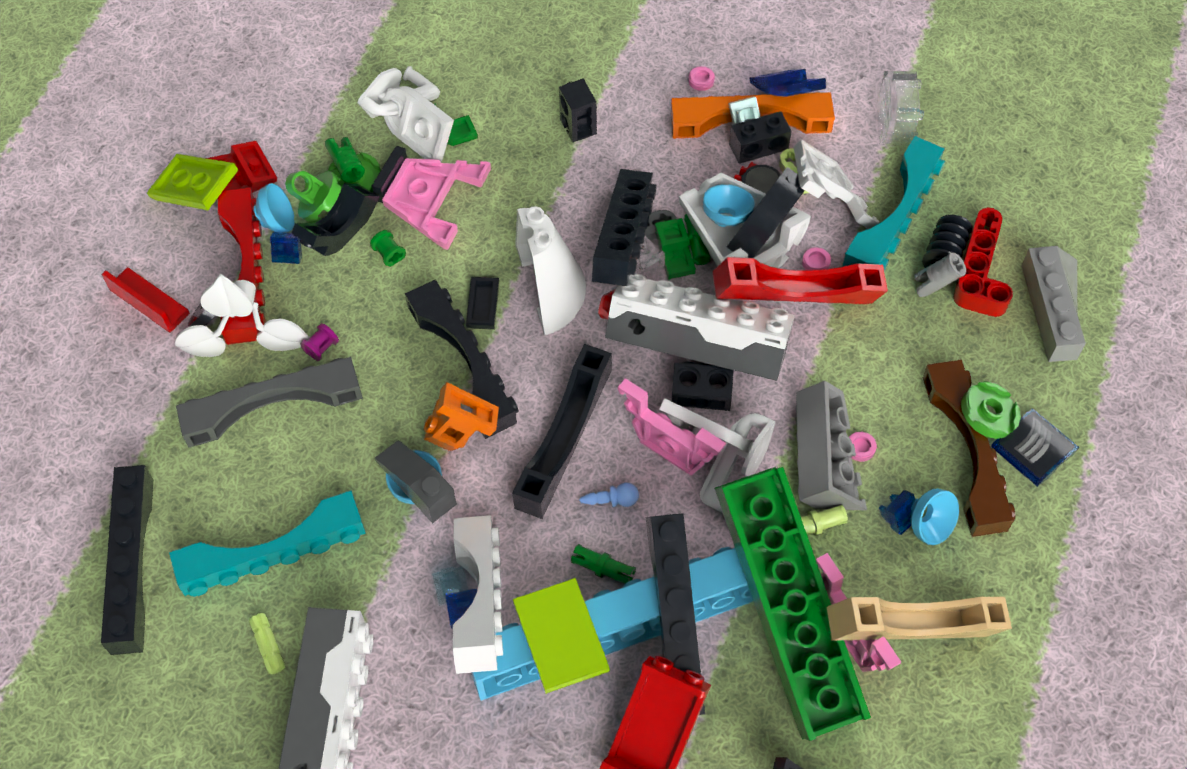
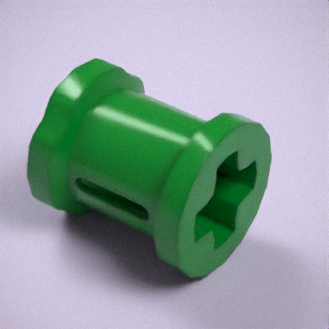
[370,230,406,267]

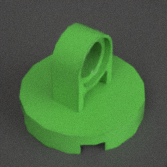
[285,170,341,223]

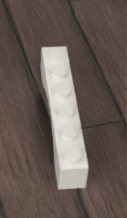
[453,515,503,674]

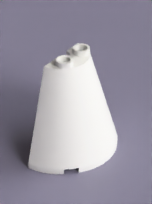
[679,173,811,268]
[515,206,586,336]

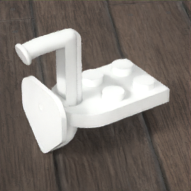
[358,66,454,162]
[659,398,776,513]

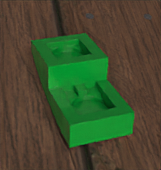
[655,218,696,280]

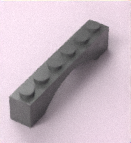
[176,357,363,448]

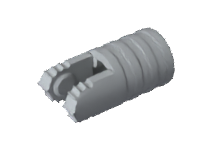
[914,253,966,297]

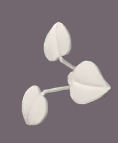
[175,274,310,357]

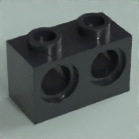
[559,78,597,143]
[729,111,792,164]
[671,361,734,411]

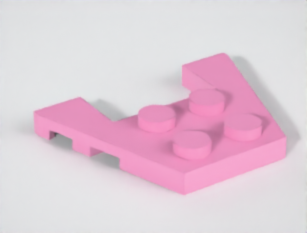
[382,158,491,250]
[618,378,726,476]
[816,553,901,672]

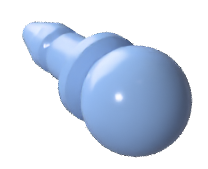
[579,482,639,507]

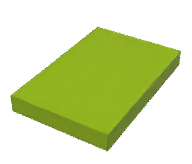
[147,154,238,210]
[513,578,610,694]

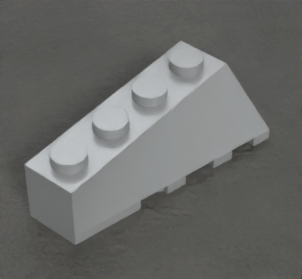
[1022,246,1086,362]
[796,380,867,510]

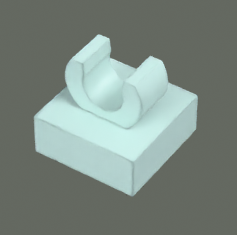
[728,96,760,125]

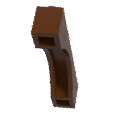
[922,360,1016,537]

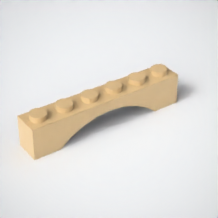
[826,597,1012,641]

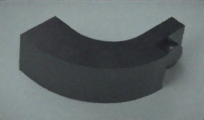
[727,167,805,258]
[291,183,380,256]

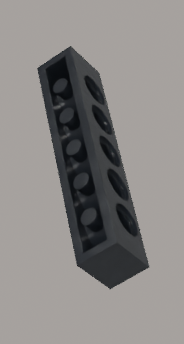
[592,169,657,286]

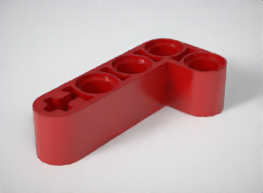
[953,207,1013,317]

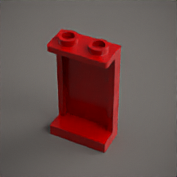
[600,656,711,769]

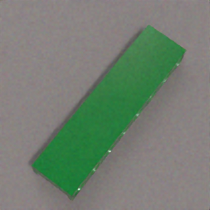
[714,467,871,741]

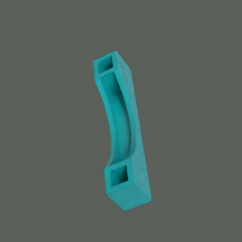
[842,136,945,271]
[169,491,366,597]

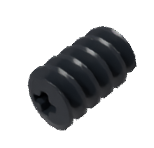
[922,214,973,268]

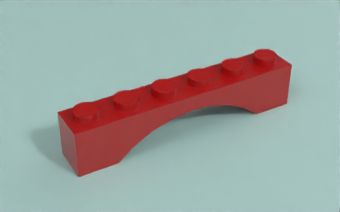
[217,187,266,345]
[712,257,888,304]

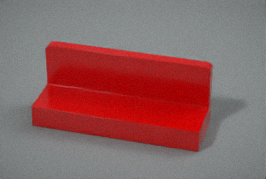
[101,267,190,333]

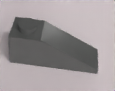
[375,440,457,524]

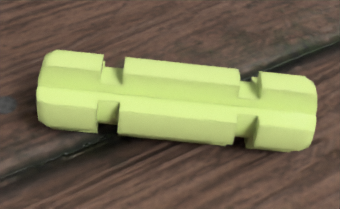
[249,613,285,675]

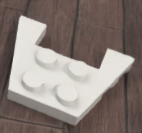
[794,139,879,229]

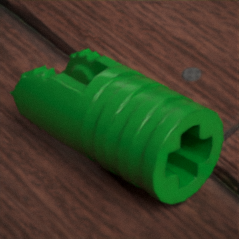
[324,137,365,183]

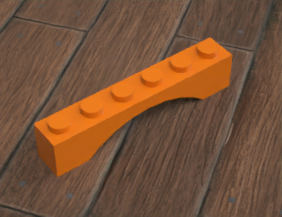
[671,92,835,139]

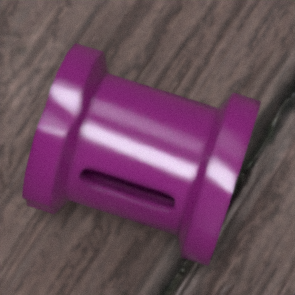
[300,323,339,362]

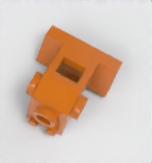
[424,382,499,451]

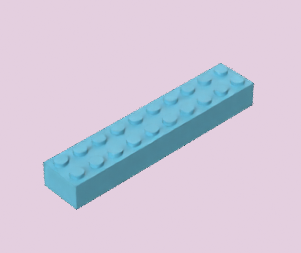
[471,547,753,701]

